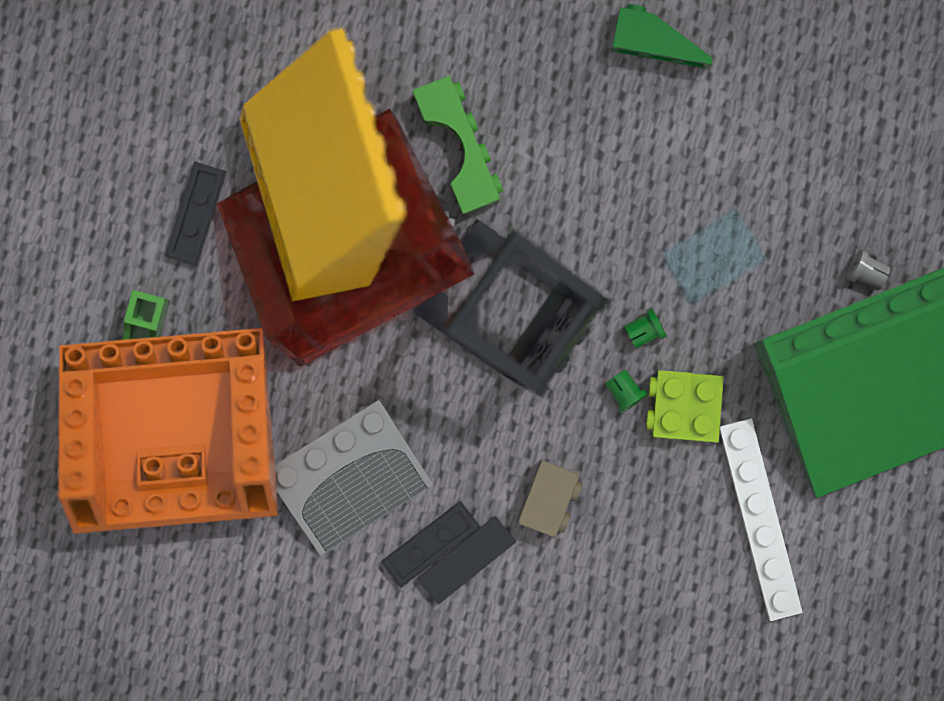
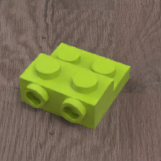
[646,370,724,443]

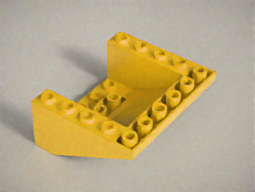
[239,28,405,301]

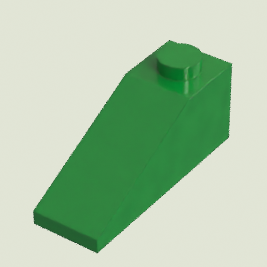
[611,4,713,70]

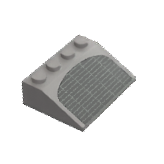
[275,400,433,556]

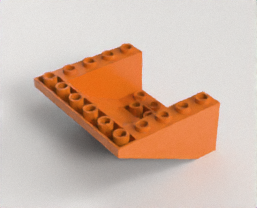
[59,328,278,534]

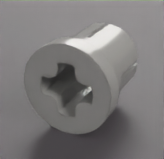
[846,249,890,291]

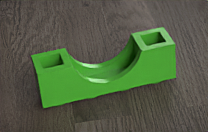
[412,75,504,217]
[122,290,170,340]

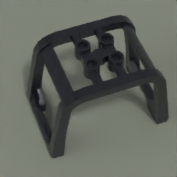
[412,219,610,398]

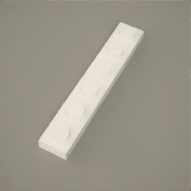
[720,418,803,621]

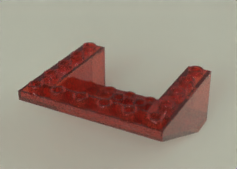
[217,109,475,367]

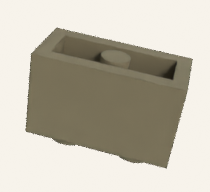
[517,460,583,538]

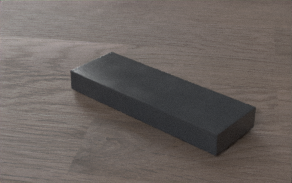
[165,162,227,267]
[381,500,481,588]
[418,516,516,605]

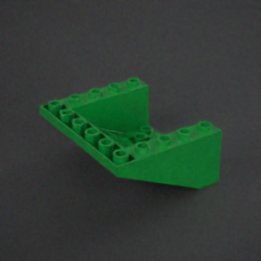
[753,268,944,498]

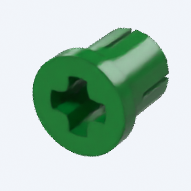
[624,307,668,349]
[605,370,648,414]

